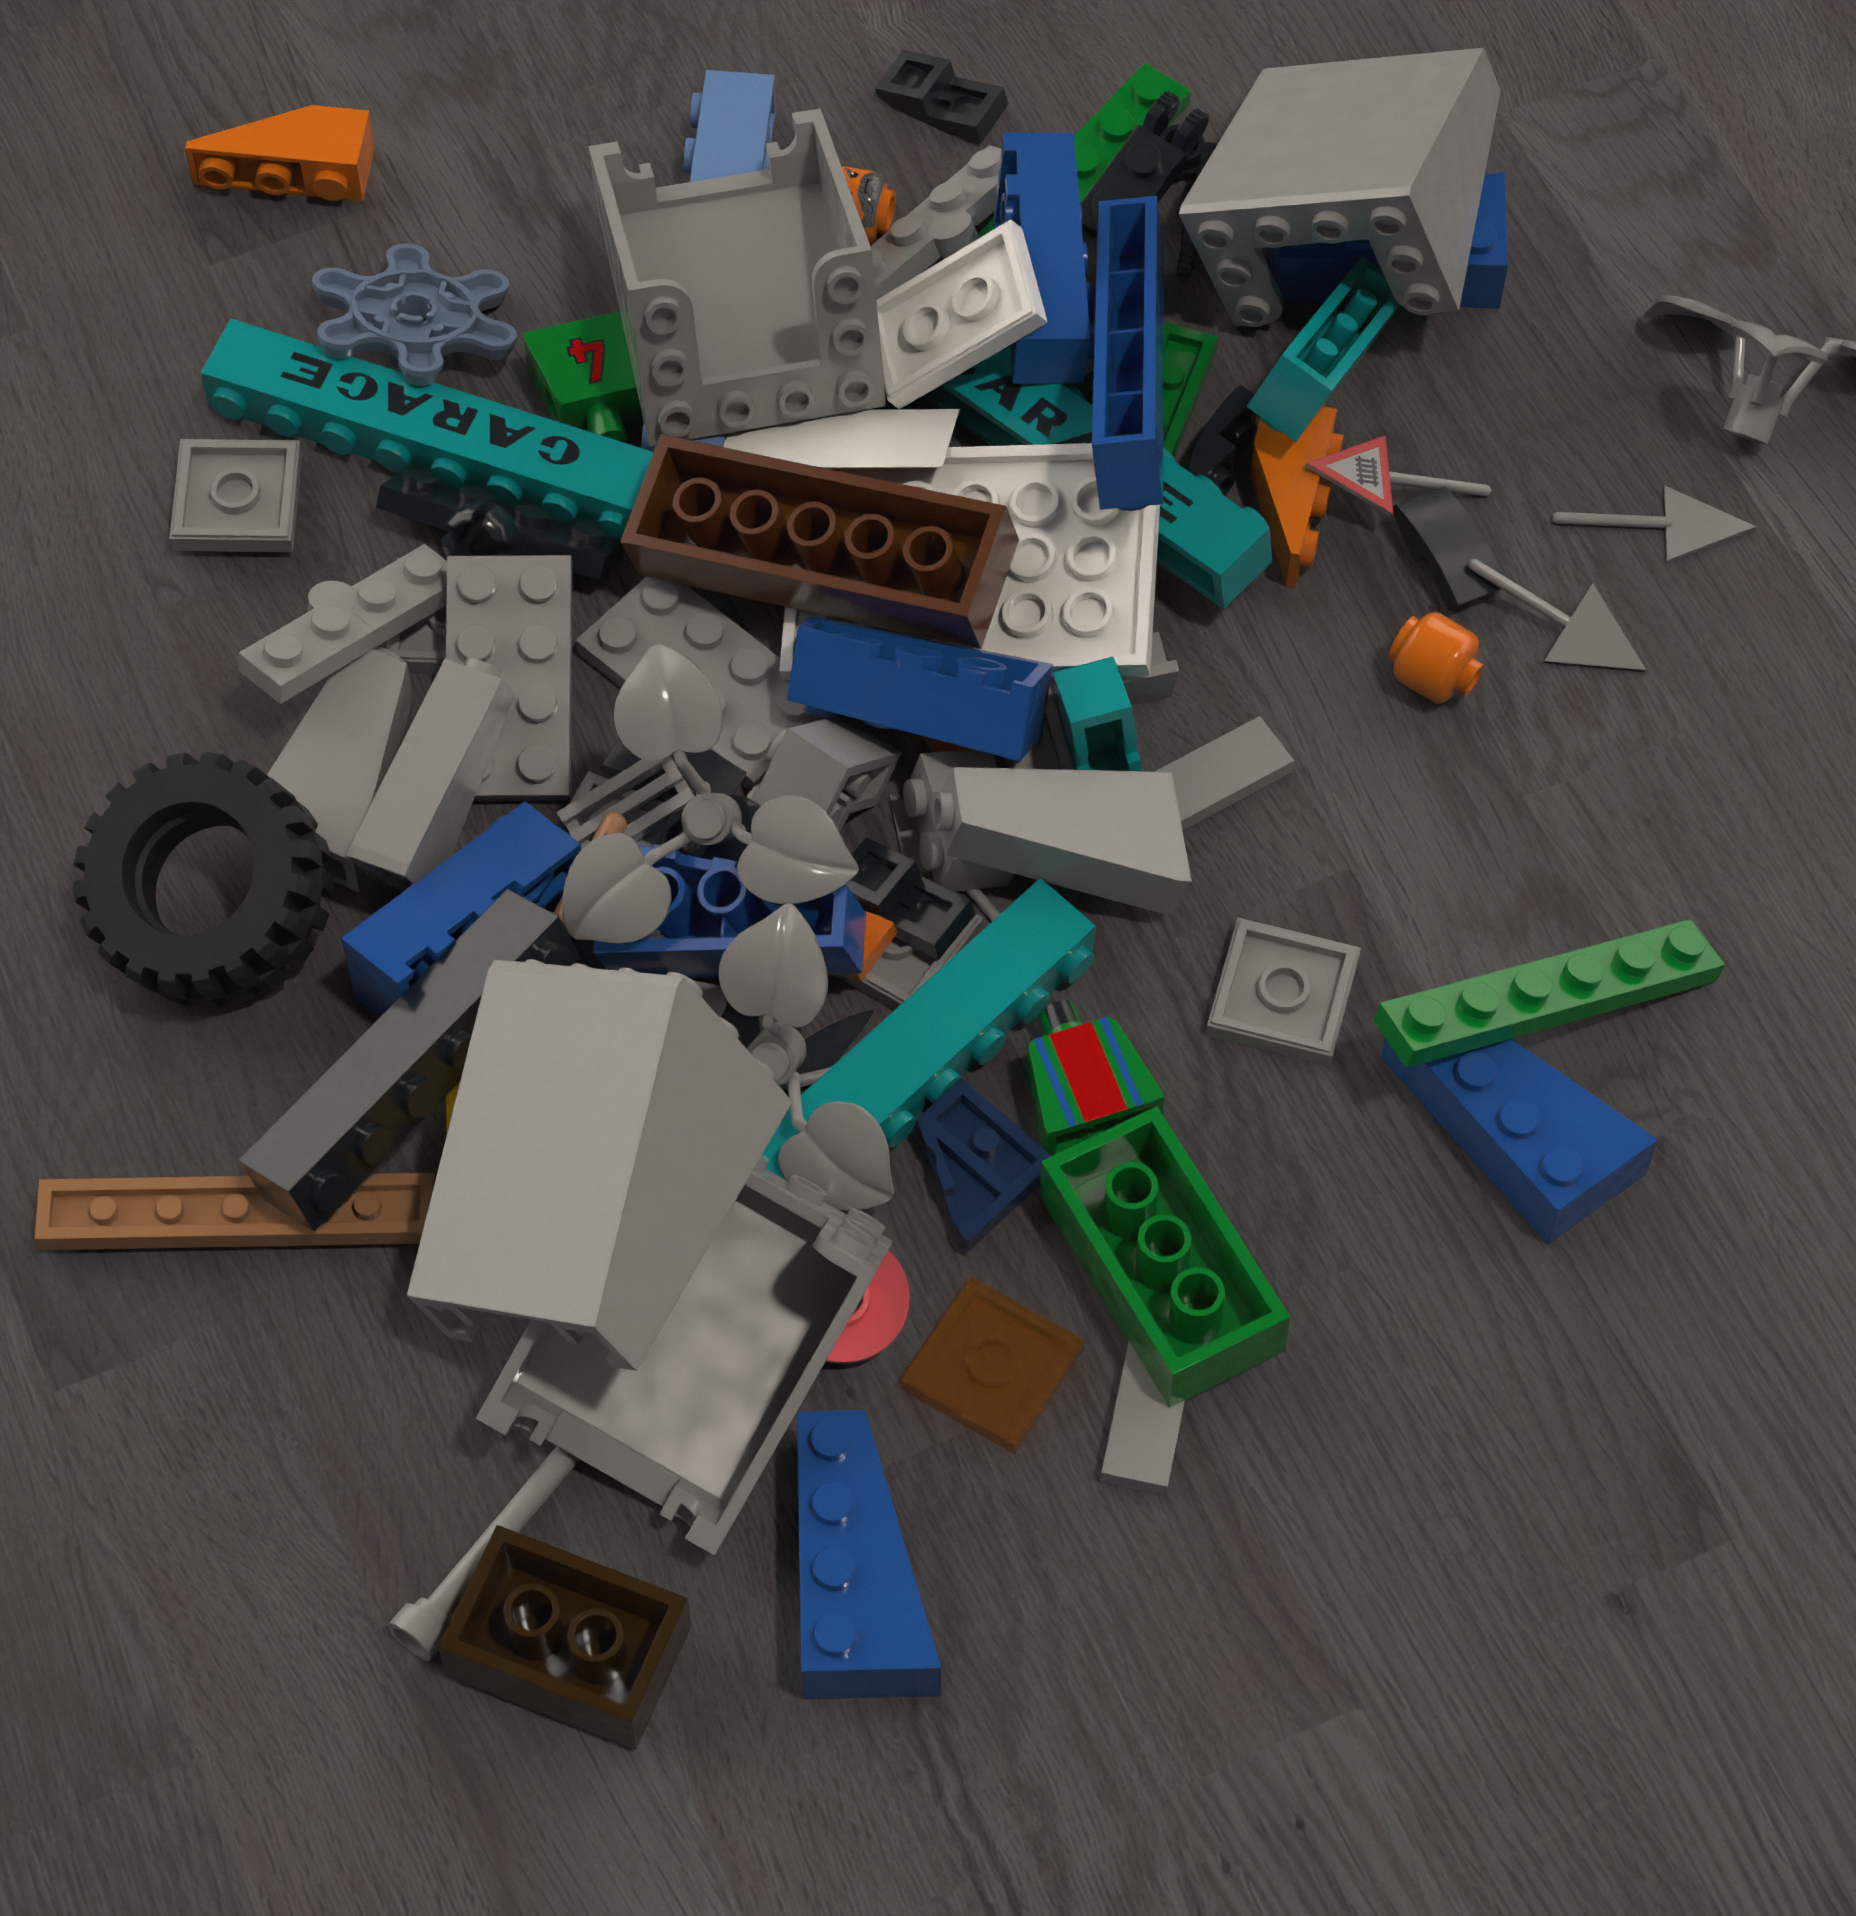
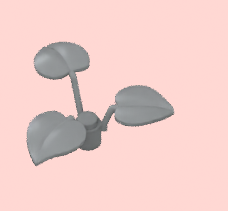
[1644,295,1856,445]
[562,644,859,943]
[719,903,895,1211]

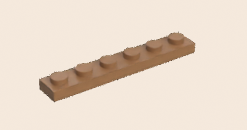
[34,1173,436,1250]

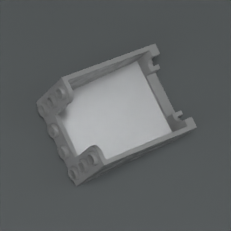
[1179,48,1501,327]
[588,108,886,446]
[407,959,792,1371]
[476,1155,893,1556]

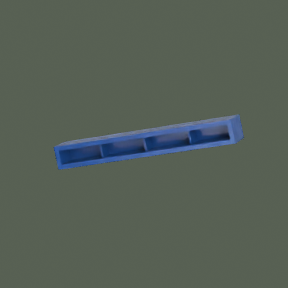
[1092,196,1164,511]

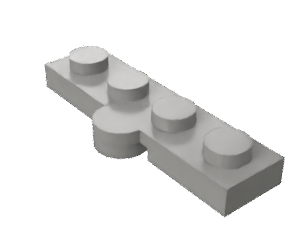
[870,145,1001,300]
[238,544,447,704]

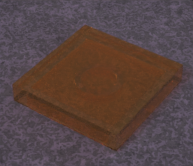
[901,1276,1085,1454]

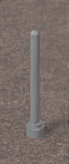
[387,1446,580,1661]

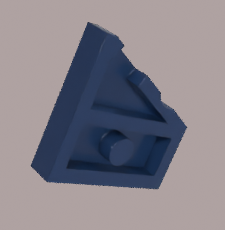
[917,1078,1051,1252]

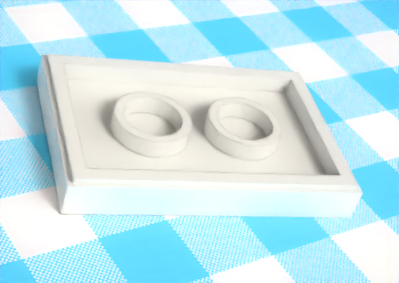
[876,220,1048,409]

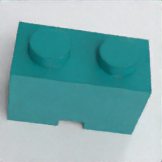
[1053,656,1142,771]

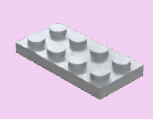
[446,555,573,802]
[575,576,829,791]

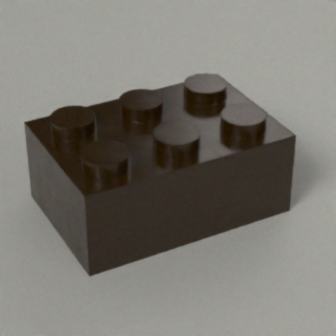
[439,1525,691,1750]

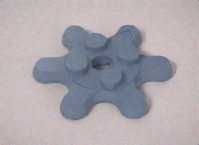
[312,243,517,386]

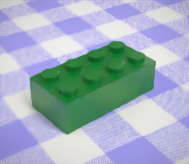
[1040,1106,1290,1408]

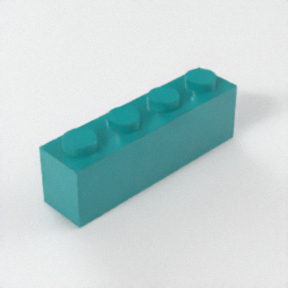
[1247,256,1400,442]

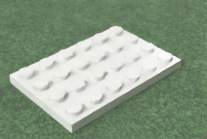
[779,443,1160,680]

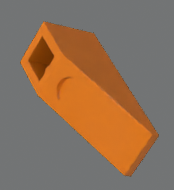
[185,105,375,202]
[1250,406,1344,588]

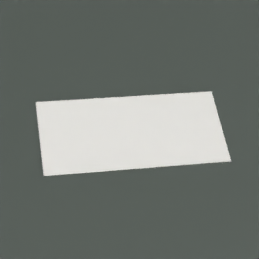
[723,409,960,468]

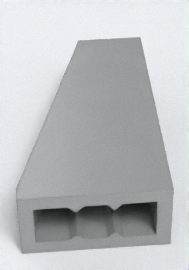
[249,647,413,893]
[346,657,515,892]
[932,767,1192,913]

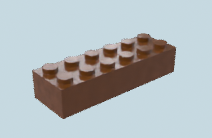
[620,434,1019,649]

